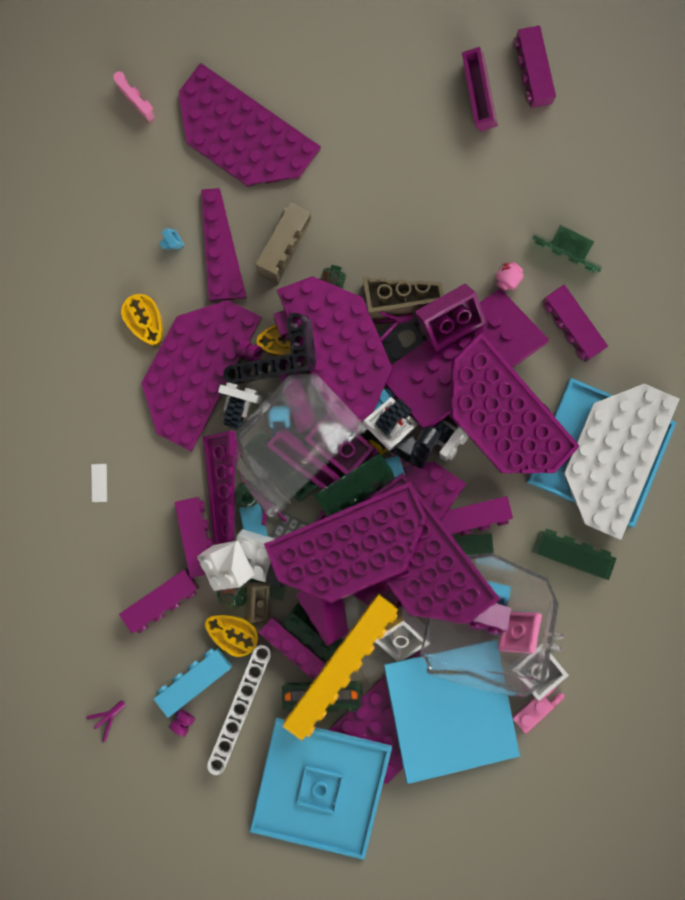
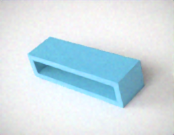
[154,648,232,718]

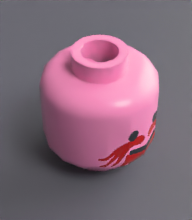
[495,262,523,291]

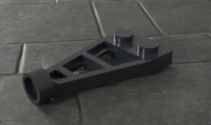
[377,318,426,365]

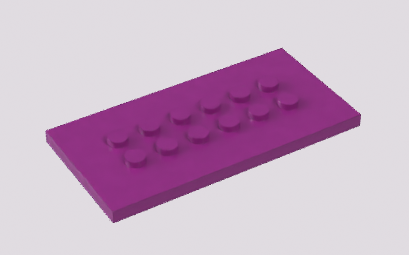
[385,288,549,429]

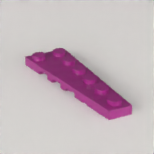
[201,188,247,301]
[203,431,236,545]

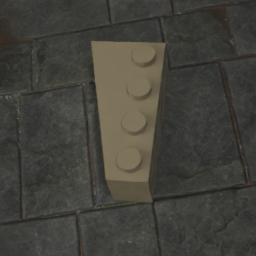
[255,203,312,284]
[363,277,444,319]

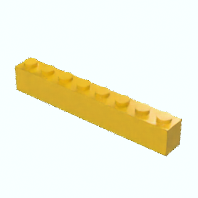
[283,593,398,741]

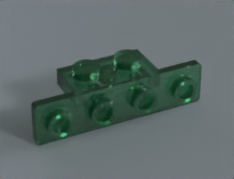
[532,224,602,273]

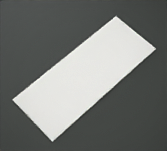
[91,464,107,502]

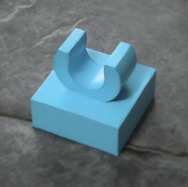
[159,228,185,250]

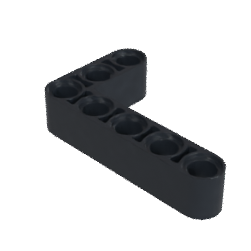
[223,313,316,383]
[350,422,440,469]

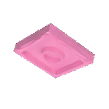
[498,612,542,654]

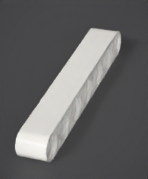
[207,643,272,775]

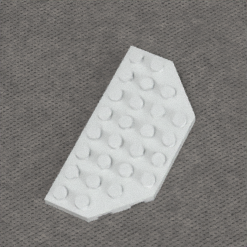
[563,384,680,540]

